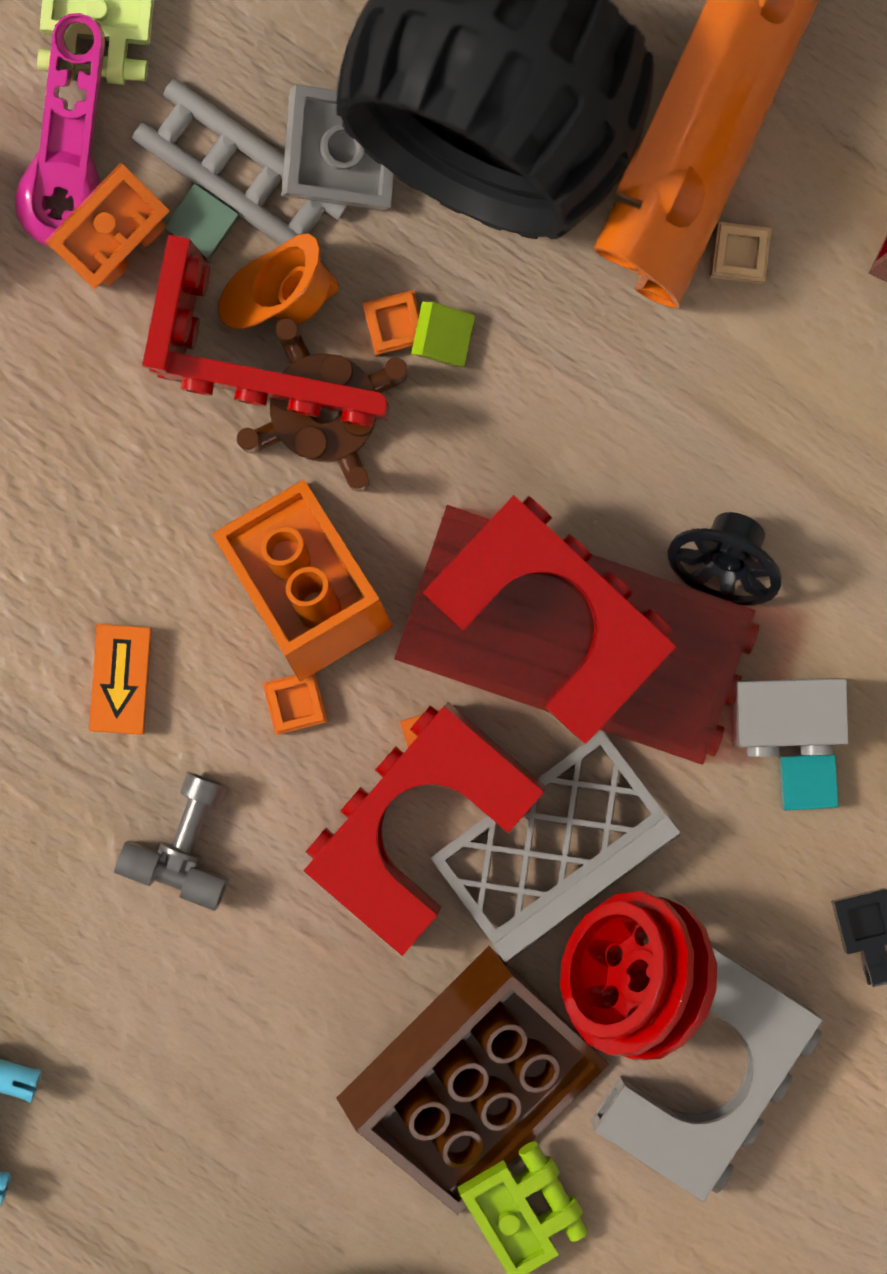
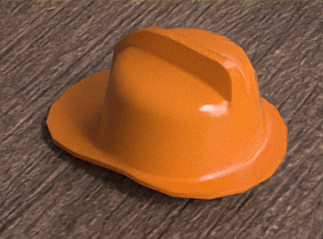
[218,233,339,329]

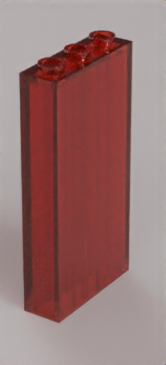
[394,505,759,765]

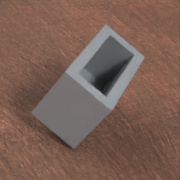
[731,678,848,757]

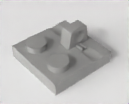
[281,84,394,211]

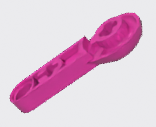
[15,13,105,247]

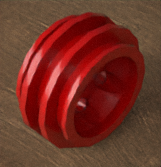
[560,891,717,1060]

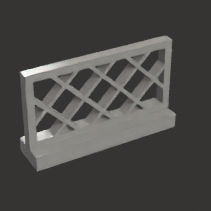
[431,730,680,963]

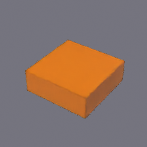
[362,290,420,357]
[262,673,328,735]

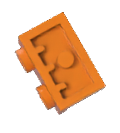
[44,163,170,290]

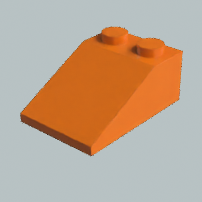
[212,479,393,682]

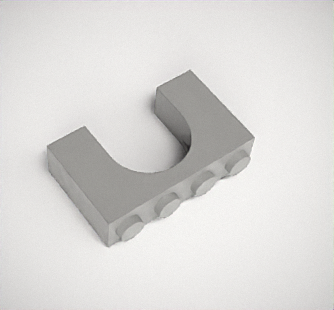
[591,945,822,1202]

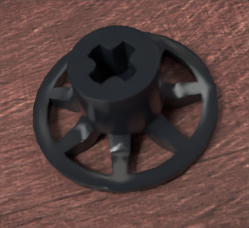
[667,512,782,606]

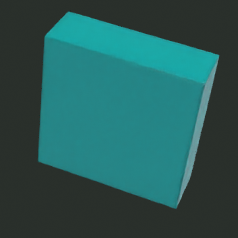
[779,753,838,811]

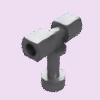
[114,772,229,911]

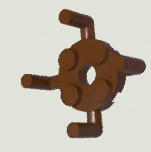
[237,318,407,492]

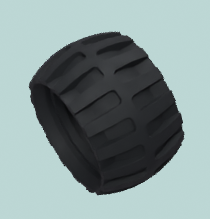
[336,0,654,240]

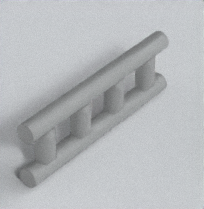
[132,78,349,245]

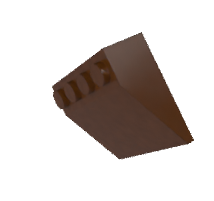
[336,946,609,1215]

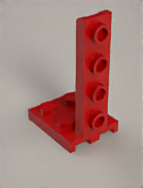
[142,234,390,427]

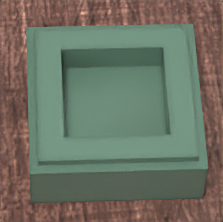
[165,183,240,261]

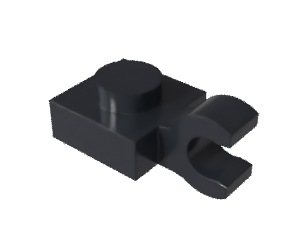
[831,888,887,988]

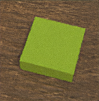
[411,302,475,367]

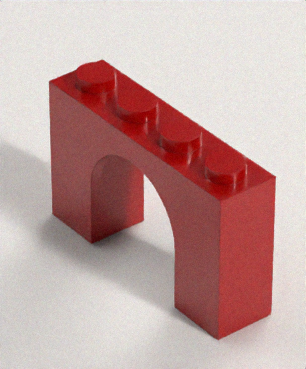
[422,495,677,744]
[303,702,546,956]

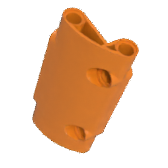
[593,0,819,309]

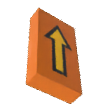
[89,624,152,735]

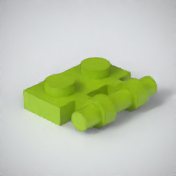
[457,1141,589,1274]

